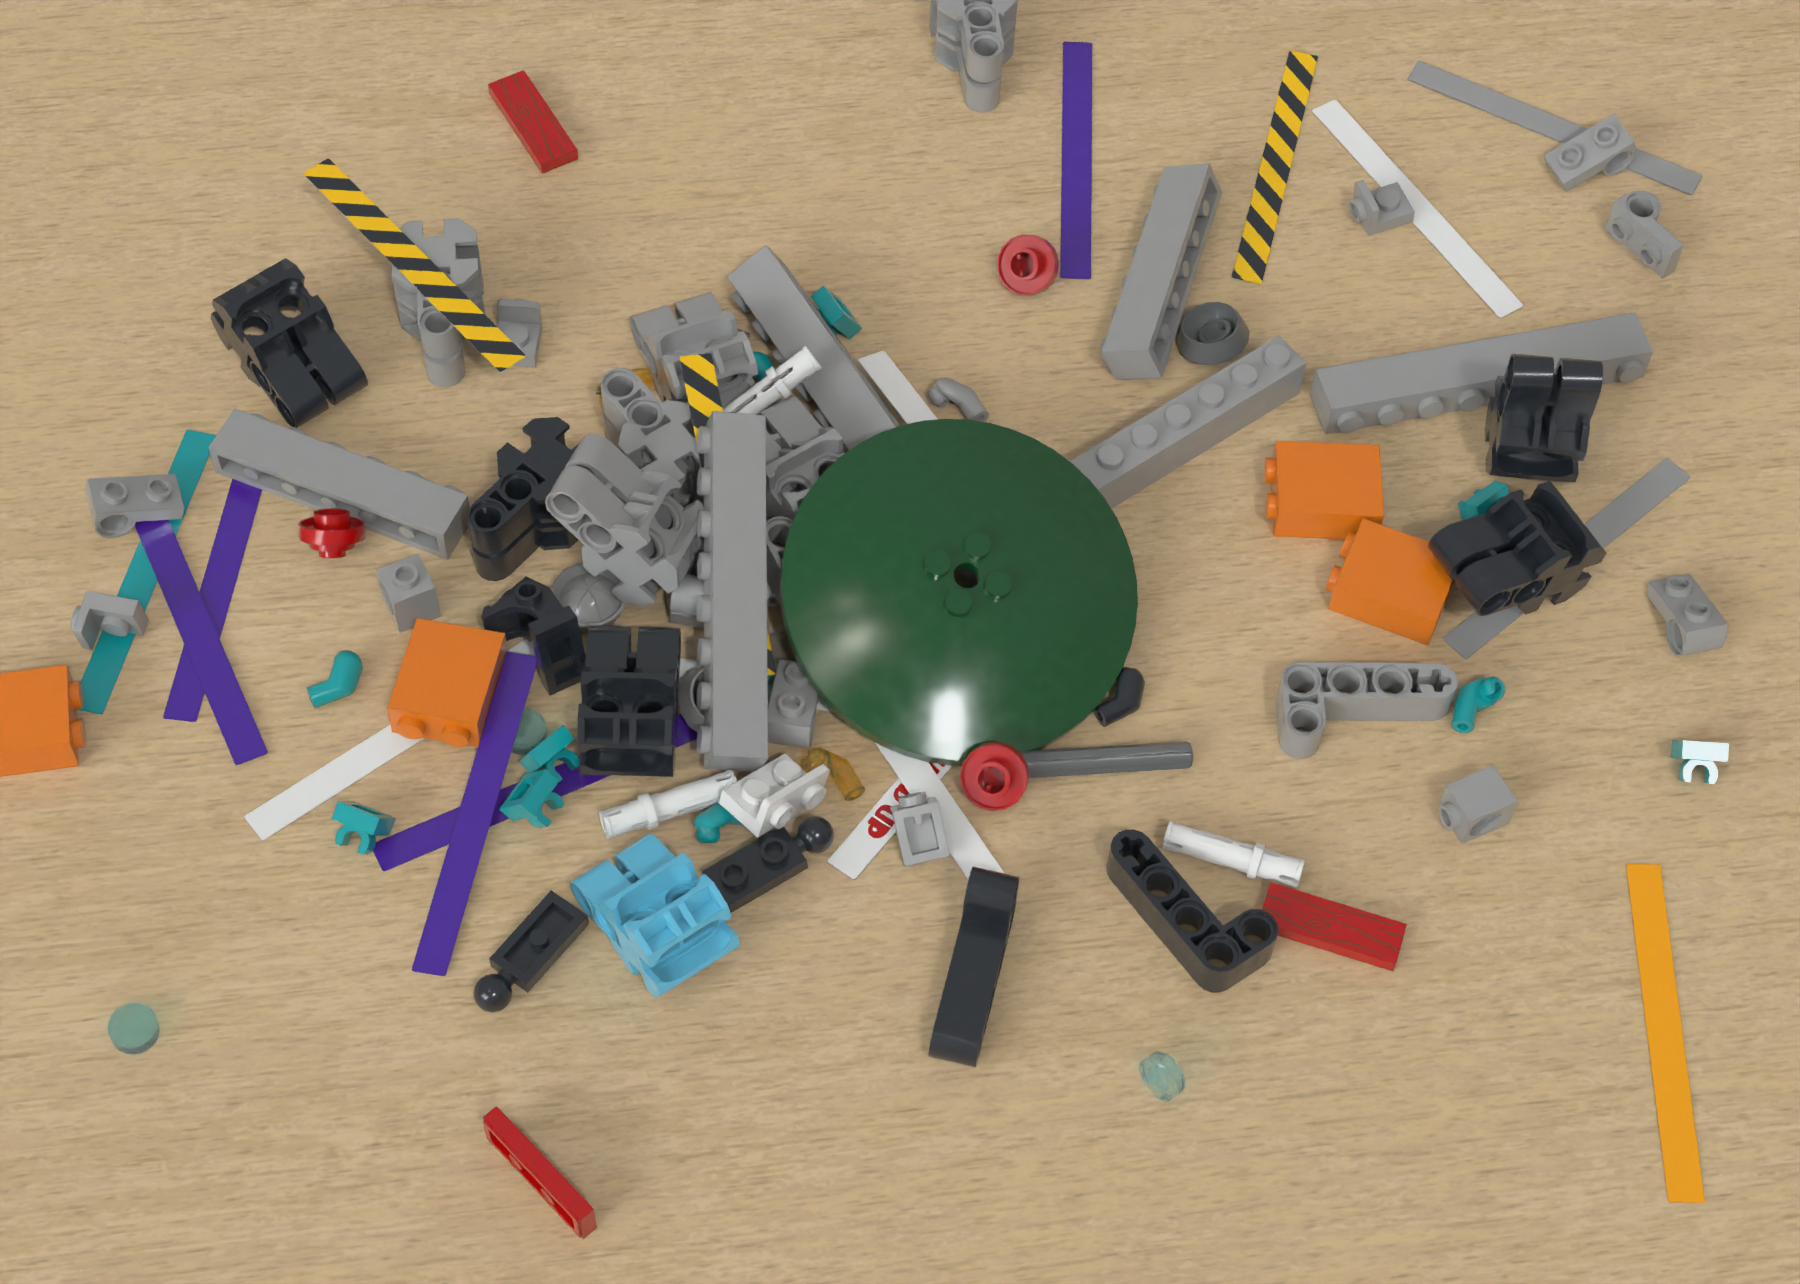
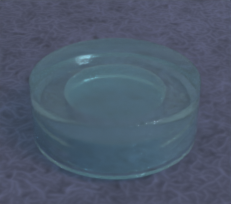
[511,708,547,755]
[107,1003,160,1055]
[1139,1051,1185,1102]

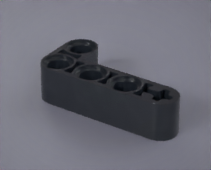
[1107,829,1279,993]
[928,866,1020,1068]

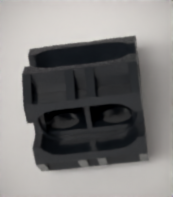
[211,258,368,428]
[1485,354,1603,482]
[467,417,580,581]
[1428,481,1607,616]
[577,626,681,777]

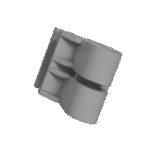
[929,0,1018,113]
[392,218,485,388]
[630,292,758,408]
[601,368,704,508]
[757,395,845,522]
[545,434,704,607]

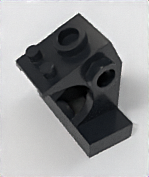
[481,576,586,696]

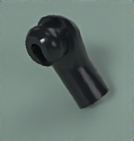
[1094,667,1145,727]

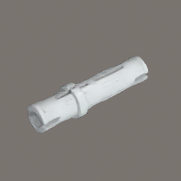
[723,346,822,415]
[599,769,737,840]
[1162,820,1305,888]

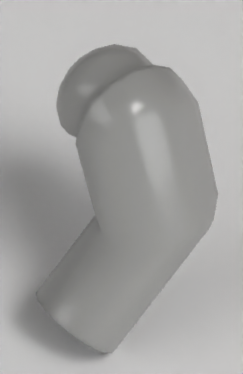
[928,377,989,422]

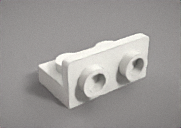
[718,754,830,838]

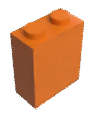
[1264,441,1384,539]
[1325,518,1455,646]
[387,618,508,747]
[0,665,86,777]

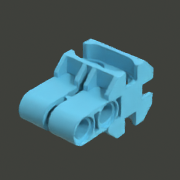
[570,833,740,998]

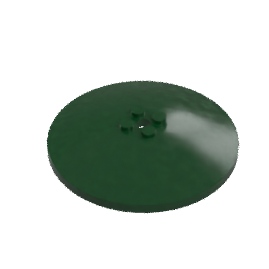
[780,419,1138,766]

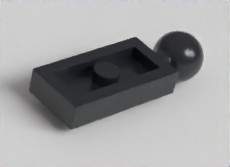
[702,816,834,913]
[473,890,589,1013]

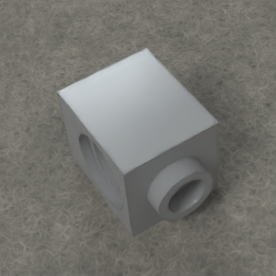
[376,554,441,633]
[1438,765,1518,844]

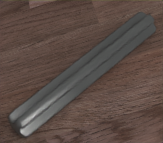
[1020,741,1193,778]

